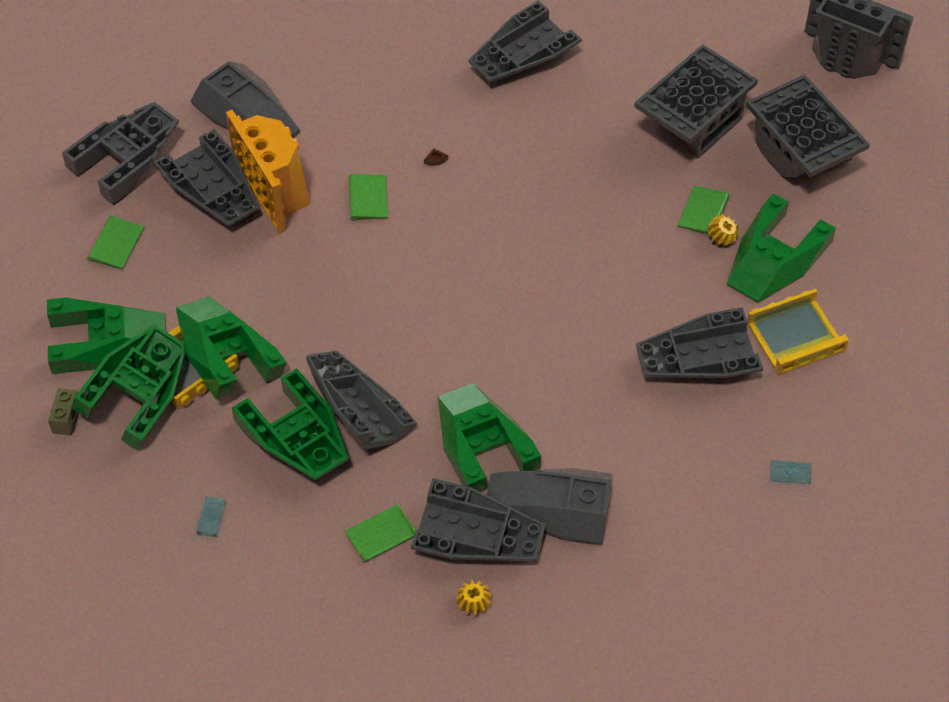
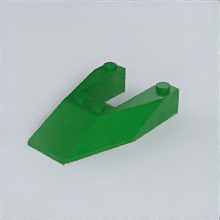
[727,193,836,303]
[47,297,166,374]
[176,297,287,399]
[71,324,186,450]
[232,368,349,480]
[438,383,541,492]

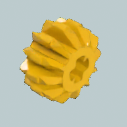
[707,214,740,247]
[456,579,491,616]

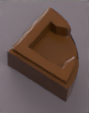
[424,148,449,166]

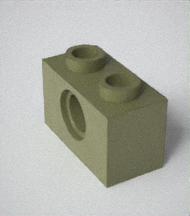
[48,388,78,435]

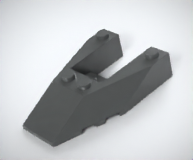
[62,102,179,204]

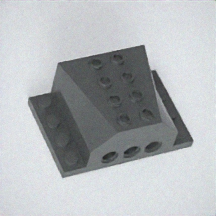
[804,0,914,79]
[634,44,758,157]
[746,74,870,177]

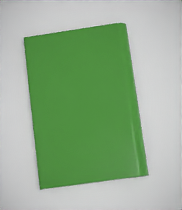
[349,174,388,221]
[678,186,730,237]
[87,215,144,269]
[345,504,416,562]

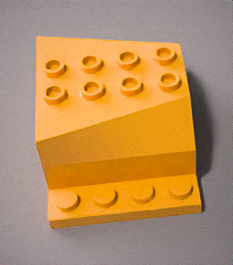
[226,110,310,233]

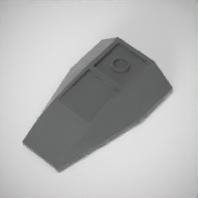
[468,0,582,82]
[191,61,300,137]
[153,129,259,227]
[636,307,763,378]
[306,350,417,450]
[487,468,612,545]
[411,478,546,561]

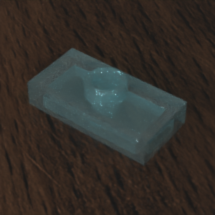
[770,460,811,484]
[196,496,226,538]

